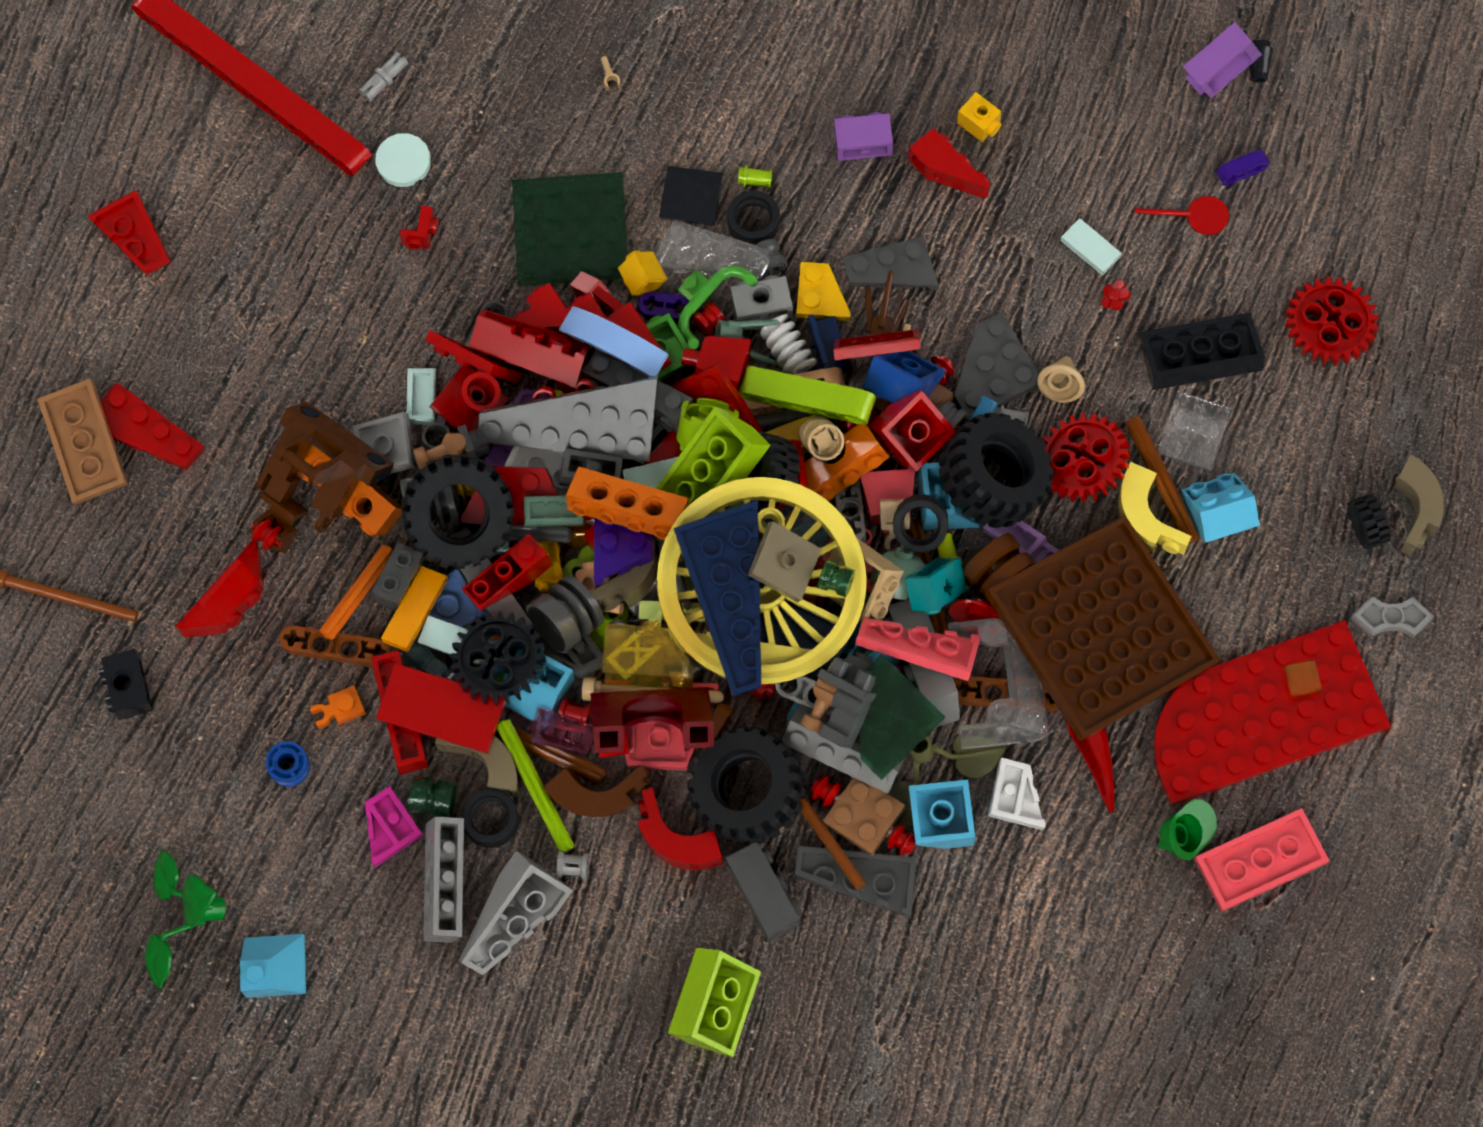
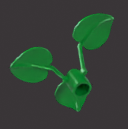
[145,850,226,989]

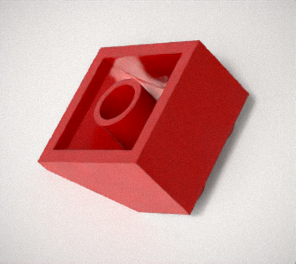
[868,390,957,472]

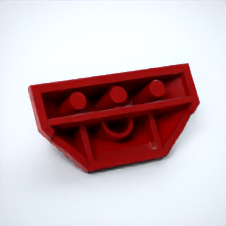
[175,540,264,638]

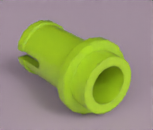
[738,165,772,188]

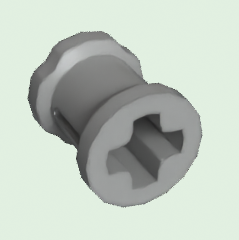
[556,851,589,880]

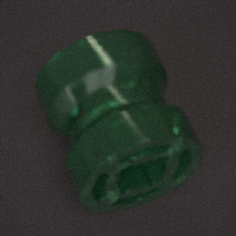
[818,560,856,597]

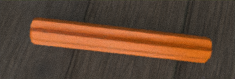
[320,545,393,640]

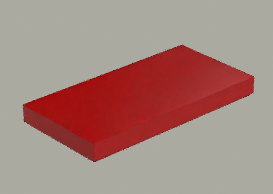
[376,663,506,754]

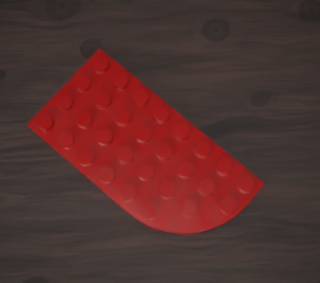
[1153,620,1391,806]

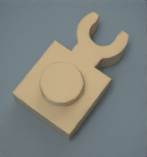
[880,499,910,550]

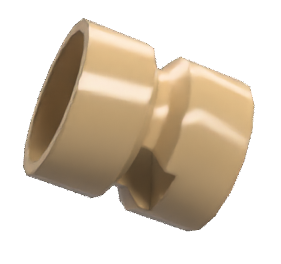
[799,415,844,461]

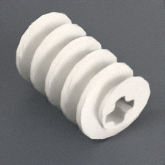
[760,314,817,374]

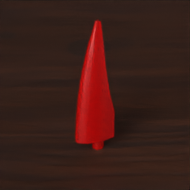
[1064,718,1114,813]

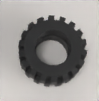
[747,430,801,508]

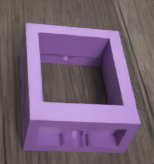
[1183,22,1262,98]

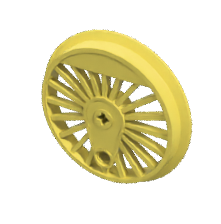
[657,477,867,684]

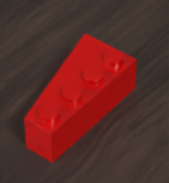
[469,309,590,388]

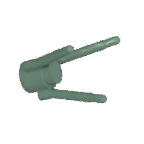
[715,320,780,366]

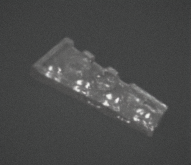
[655,220,773,279]

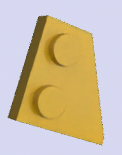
[796,262,851,321]

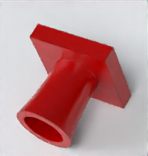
[429,366,509,432]

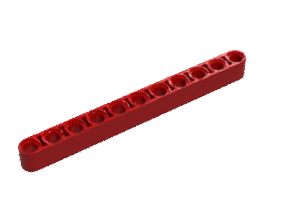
[131,0,372,177]

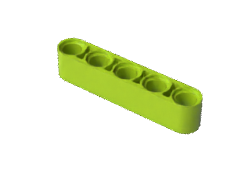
[738,366,876,425]

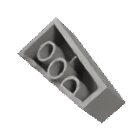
[884,599,960,730]

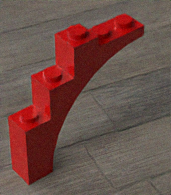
[514,283,672,372]

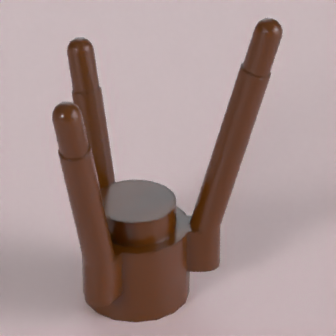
[865,270,909,335]

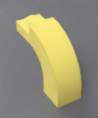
[1118,462,1192,555]

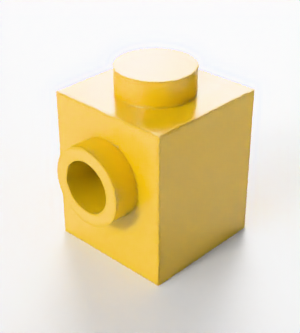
[957,92,1002,143]
[618,250,667,296]

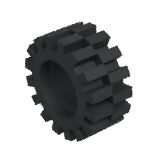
[1347,493,1391,550]

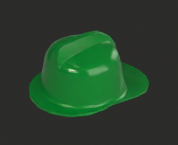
[1157,799,1217,860]

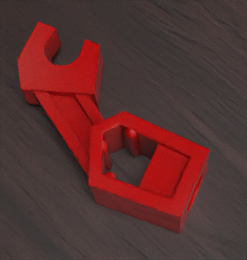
[569,271,623,315]

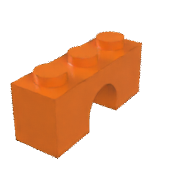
[804,424,890,501]

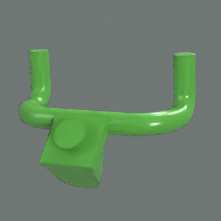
[678,265,758,350]

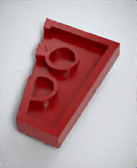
[87,190,171,275]
[425,330,523,384]

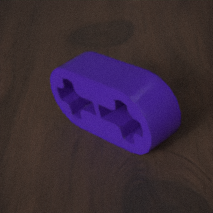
[1216,150,1270,186]
[638,292,689,324]

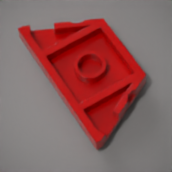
[460,466,572,527]

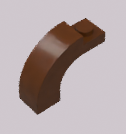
[543,765,652,817]

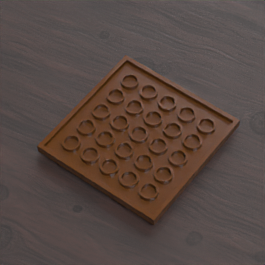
[984,516,1221,742]

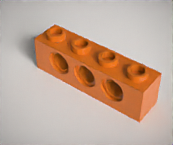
[297,445,402,537]
[566,466,689,540]

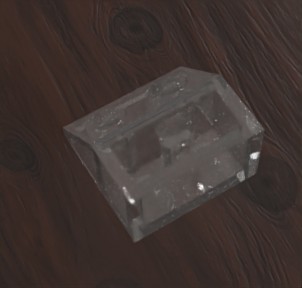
[1158,391,1232,471]

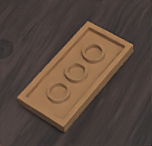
[37,378,128,505]

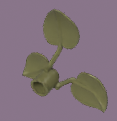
[873,720,1005,830]

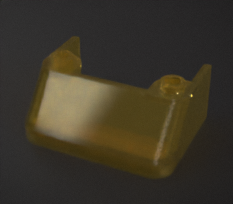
[602,621,694,688]

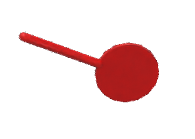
[1134,196,1229,235]

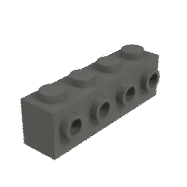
[581,349,694,433]

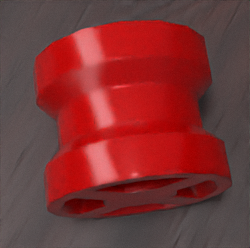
[692,302,726,337]

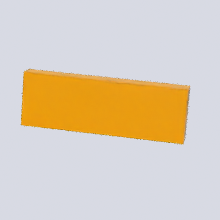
[381,566,449,652]

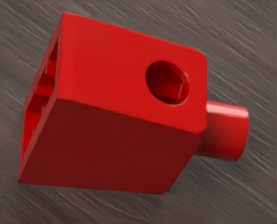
[681,336,751,391]

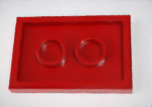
[833,329,920,360]

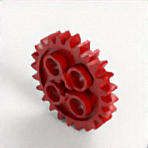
[1285,276,1379,366]
[1043,413,1131,503]

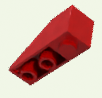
[908,128,990,199]
[462,533,553,611]

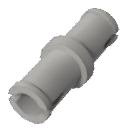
[358,51,409,103]

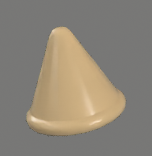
[1037,356,1085,403]

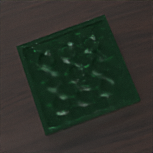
[512,172,628,286]

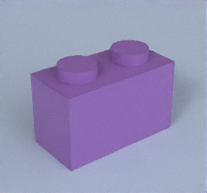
[834,112,893,161]

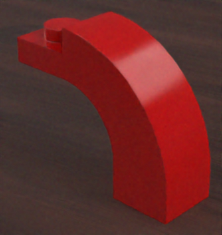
[637,787,723,870]

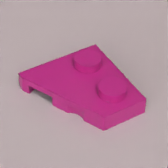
[365,786,423,868]

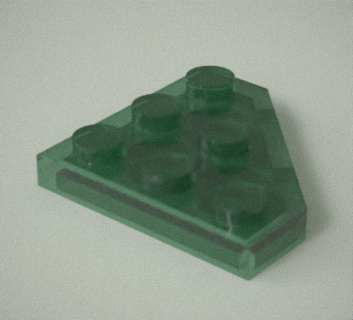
[860,654,945,781]

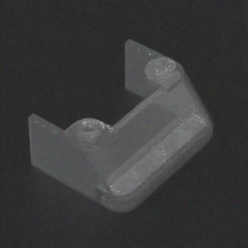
[948,618,1049,749]

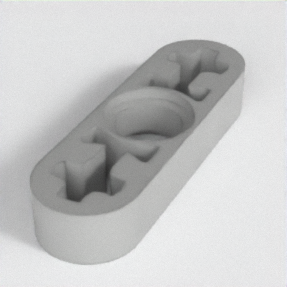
[835,479,866,543]

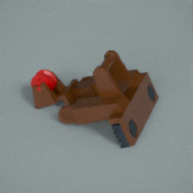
[249,401,395,553]

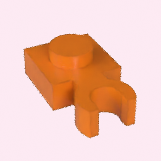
[310,685,366,729]

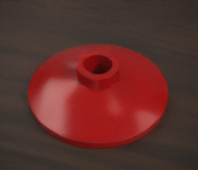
[949,599,1005,633]

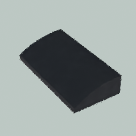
[1140,313,1265,390]

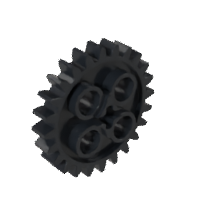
[450,611,547,706]

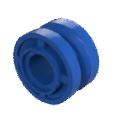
[265,741,310,787]

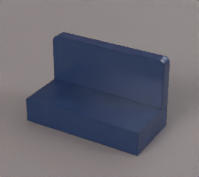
[808,314,851,373]

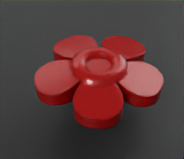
[1101,280,1131,311]

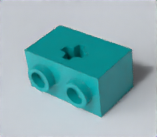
[905,558,967,615]

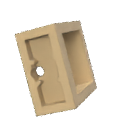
[816,538,904,621]

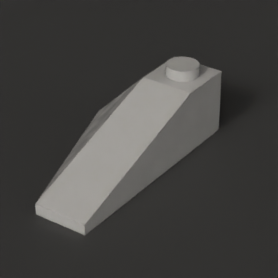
[459,851,573,975]

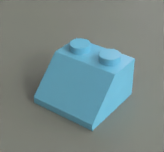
[908,779,975,849]

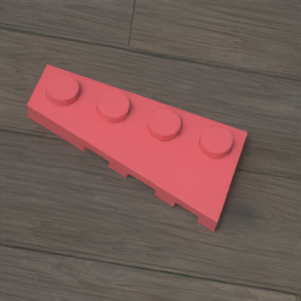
[855,618,981,681]

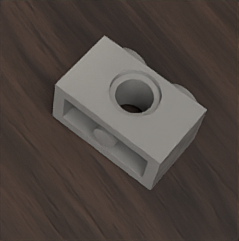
[731,275,793,321]

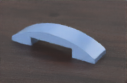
[559,306,669,377]

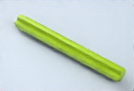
[497,719,574,853]

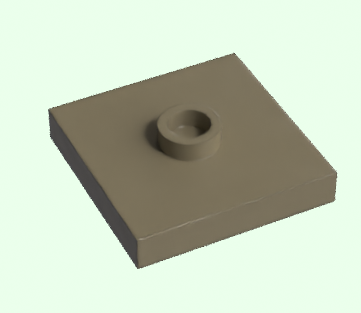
[748,521,821,602]

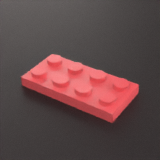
[1194,808,1330,912]

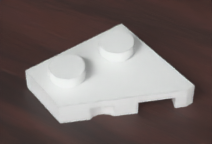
[988,758,1046,830]

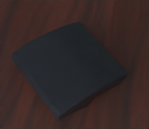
[659,166,723,226]

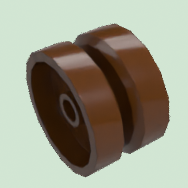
[963,533,1036,605]

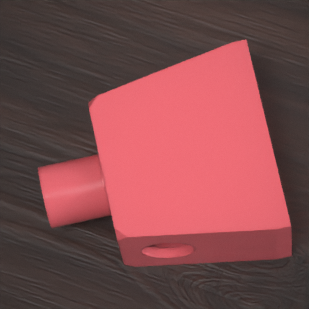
[859,469,915,537]

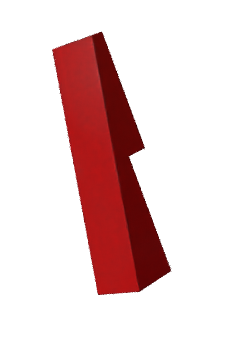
[371,650,429,775]

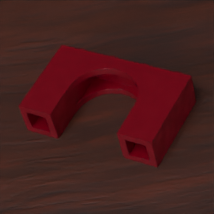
[590,687,714,753]

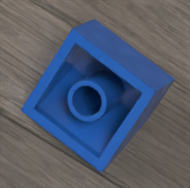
[863,351,946,403]

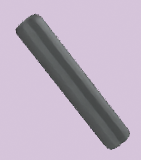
[506,525,572,543]

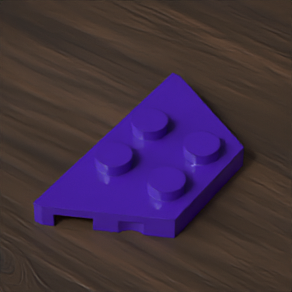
[594,497,653,586]

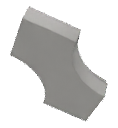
[1350,596,1435,639]

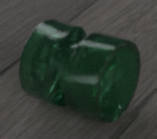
[408,775,457,818]

